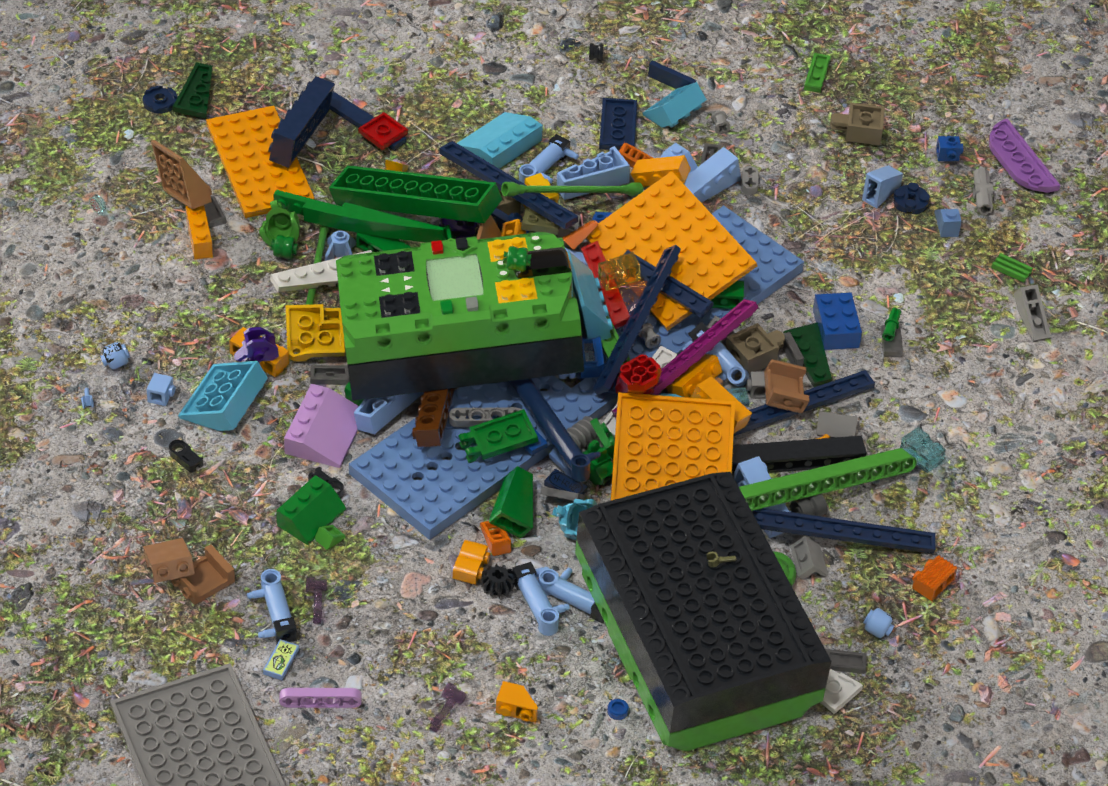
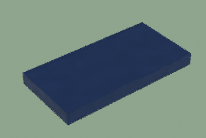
[599,98,637,151]

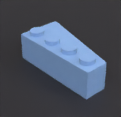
[557,146,630,200]
[683,147,741,203]
[733,456,791,538]

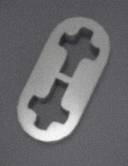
[742,166,758,195]

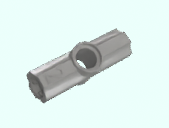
[973,167,993,216]

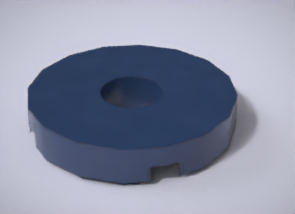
[142,86,178,114]

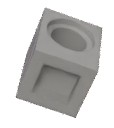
[746,372,766,399]

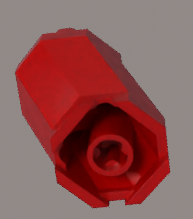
[615,354,662,395]

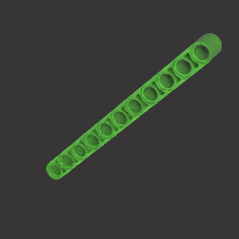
[739,448,917,511]

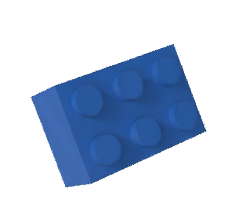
[813,292,862,350]

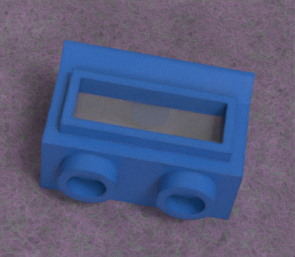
[580,336,604,378]

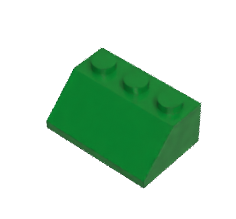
[276,475,346,545]

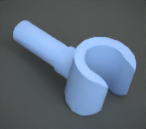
[81,388,94,409]

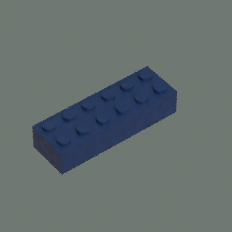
[268,76,335,168]

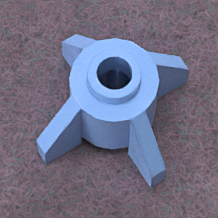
[325,231,356,261]

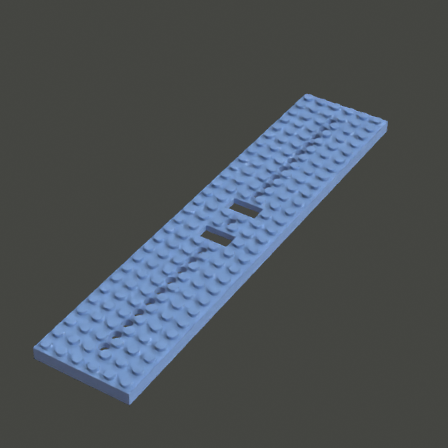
[349,205,804,540]

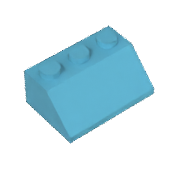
[642,82,707,128]

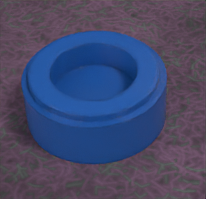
[607,699,629,720]

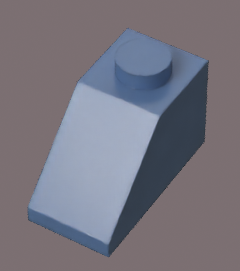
[934,209,962,237]

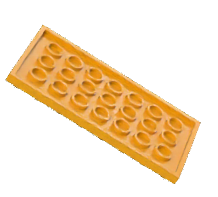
[206,106,315,218]

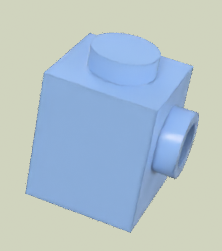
[146,373,176,406]

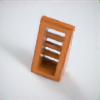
[619,142,653,168]
[562,220,599,250]
[480,521,511,556]

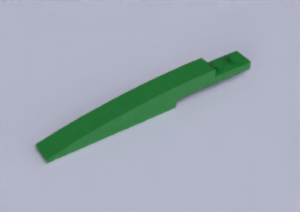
[273,190,445,243]

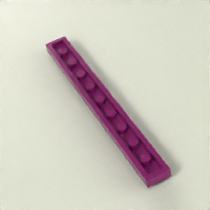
[612,299,759,418]

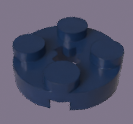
[893,183,930,215]

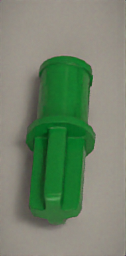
[882,307,901,341]

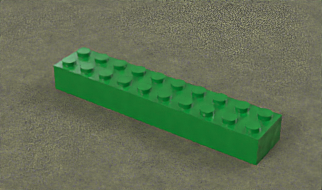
[329,165,502,223]

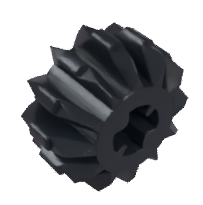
[481,563,515,598]

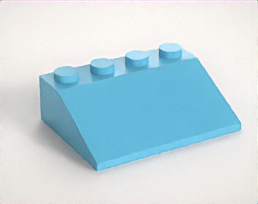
[457,112,543,169]
[567,251,613,340]
[178,361,268,431]

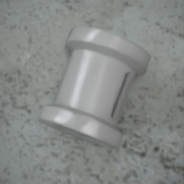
[711,111,730,134]
[638,323,661,349]

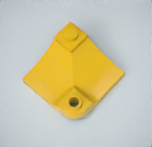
[285,304,345,362]

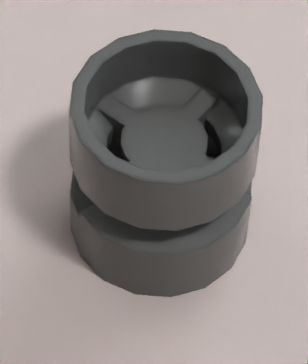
[790,494,828,516]

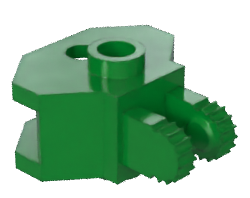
[583,440,613,485]

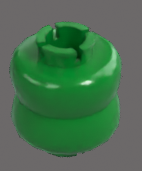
[270,235,298,259]
[503,246,531,272]

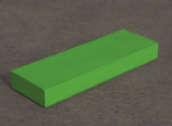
[804,53,831,93]

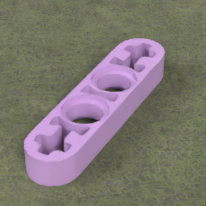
[279,688,362,708]

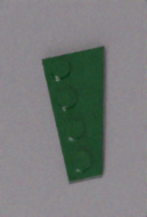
[173,62,213,119]
[783,322,832,387]

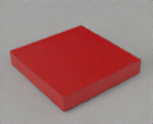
[358,112,408,150]

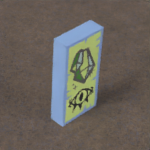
[263,639,299,680]

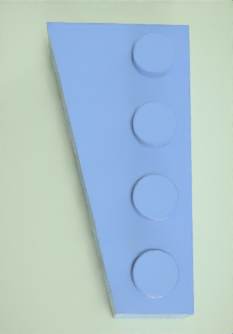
[354,392,424,434]

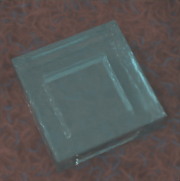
[727,388,749,406]

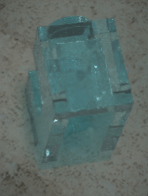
[900,427,946,473]

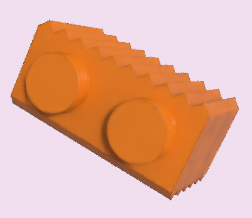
[912,555,957,601]

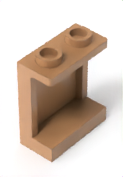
[764,359,809,413]
[143,538,195,583]
[171,544,235,605]

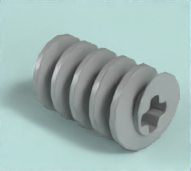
[567,416,598,450]

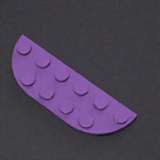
[989,119,1060,193]

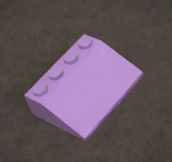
[284,384,359,468]

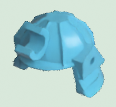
[552,499,597,541]

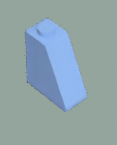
[862,165,903,208]

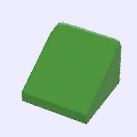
[315,525,346,550]

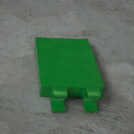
[458,409,538,463]

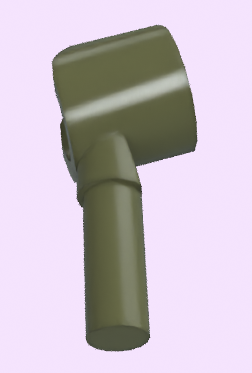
[706,551,736,567]

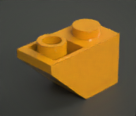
[496,681,538,723]

